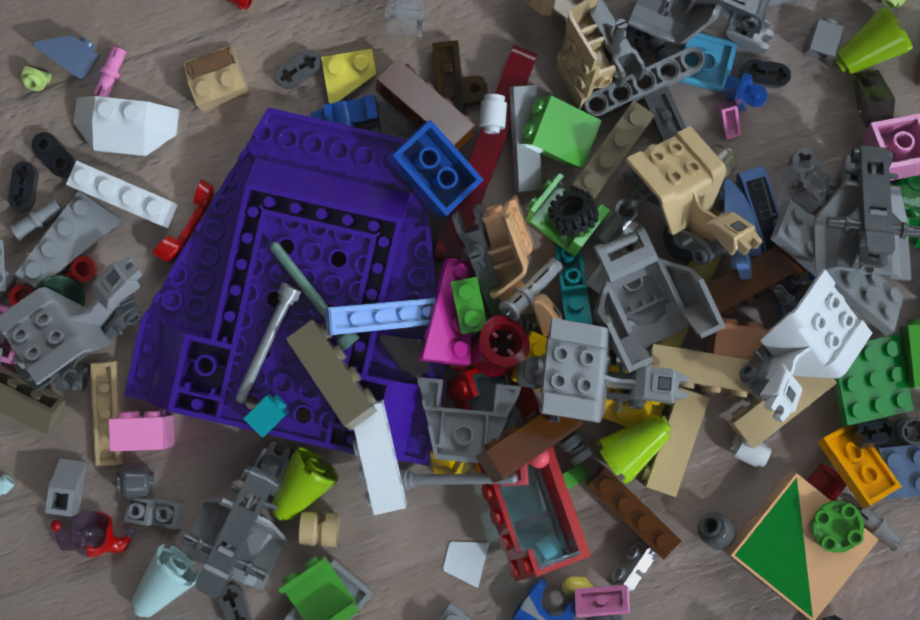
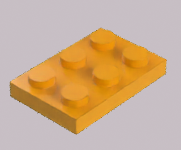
[817,423,902,510]

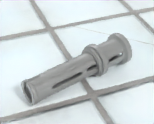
[499,258,563,322]

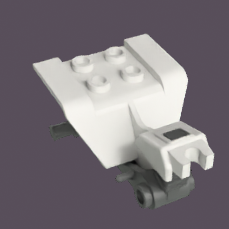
[739,269,872,422]

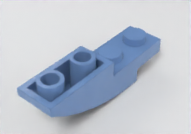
[720,179,762,279]

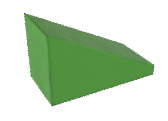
[562,462,590,489]

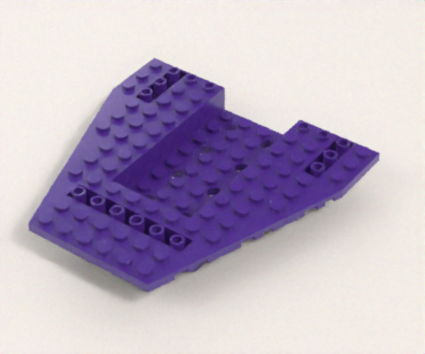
[124,107,446,466]

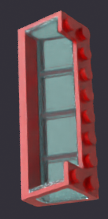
[447,366,591,581]

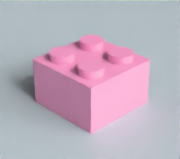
[862,113,920,181]
[109,410,174,451]

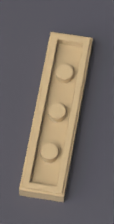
[90,361,123,466]

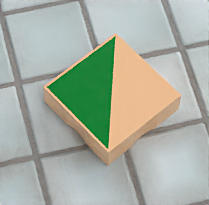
[725,471,879,620]

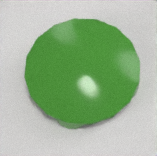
[811,500,864,553]

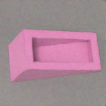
[716,101,742,140]

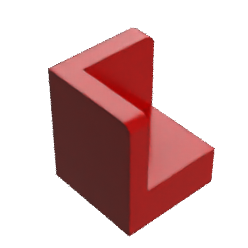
[807,463,847,501]

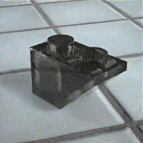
[853,70,896,128]

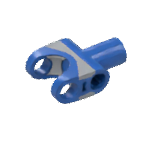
[512,578,576,620]

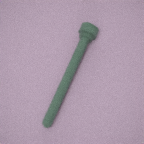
[270,242,359,351]

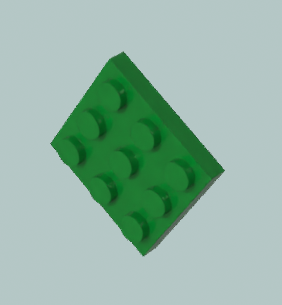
[834,334,914,426]

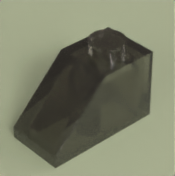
[380,334,430,378]

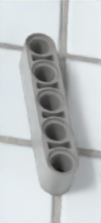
[585,47,705,119]

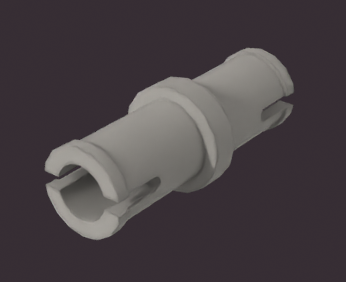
[10,198,63,240]
[859,506,904,552]

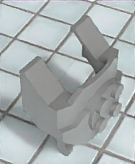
[593,225,726,373]

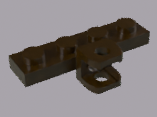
[432,40,488,145]

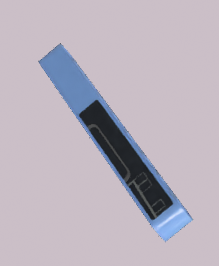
[736,166,803,317]

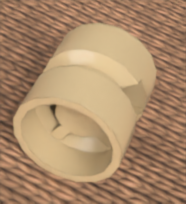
[299,511,339,548]

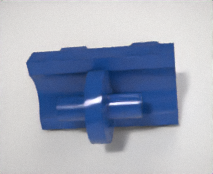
[723,73,768,112]

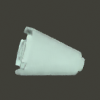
[131,544,200,617]

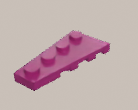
[418,258,472,366]

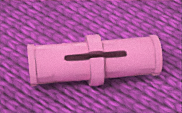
[92,46,127,97]

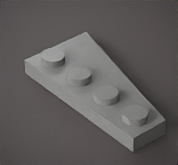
[15,190,122,288]

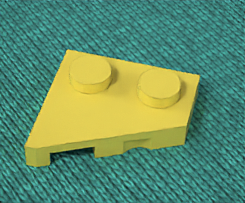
[321,49,377,104]

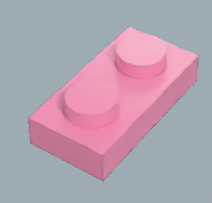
[575,585,630,618]

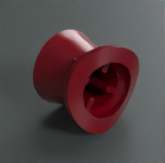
[471,316,530,377]

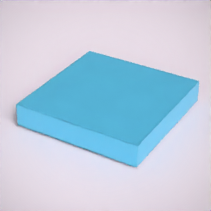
[679,33,738,94]

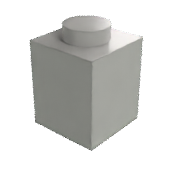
[804,18,844,62]

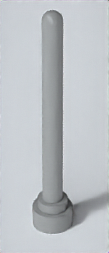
[235,282,302,404]
[399,469,518,490]

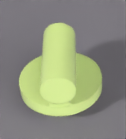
[20,66,52,91]

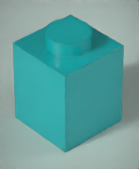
[244,393,289,438]

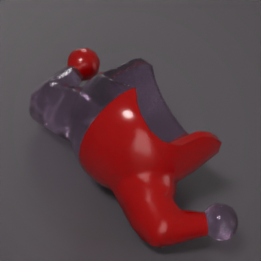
[50,511,137,558]

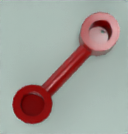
[152,179,214,263]
[9,256,98,306]

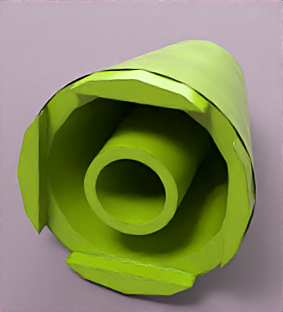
[835,6,913,74]
[596,415,672,484]
[272,447,339,521]

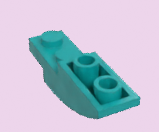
[554,245,593,325]

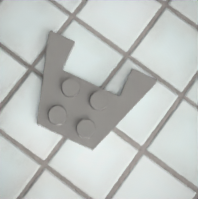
[418,377,521,463]

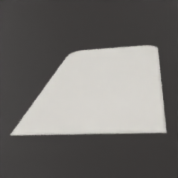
[443,541,489,588]

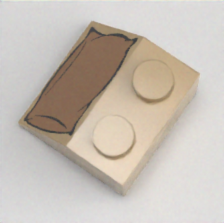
[184,45,250,111]

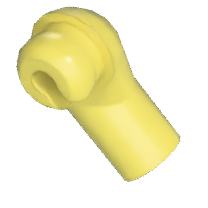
[562,576,594,595]

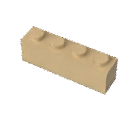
[648,344,751,398]
[728,376,837,449]
[641,387,710,497]

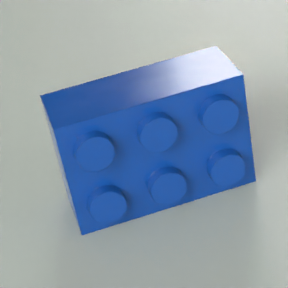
[385,120,484,218]

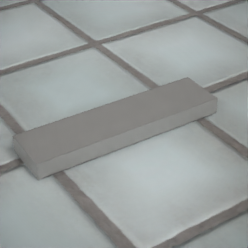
[509,85,542,192]

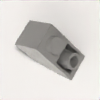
[45,458,87,517]

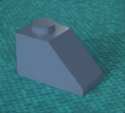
[33,35,100,80]

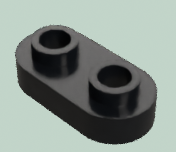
[32,132,76,178]

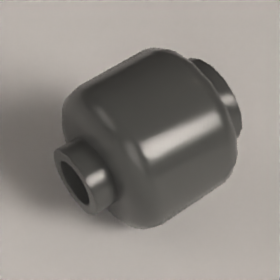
[116,463,155,499]
[697,512,736,550]

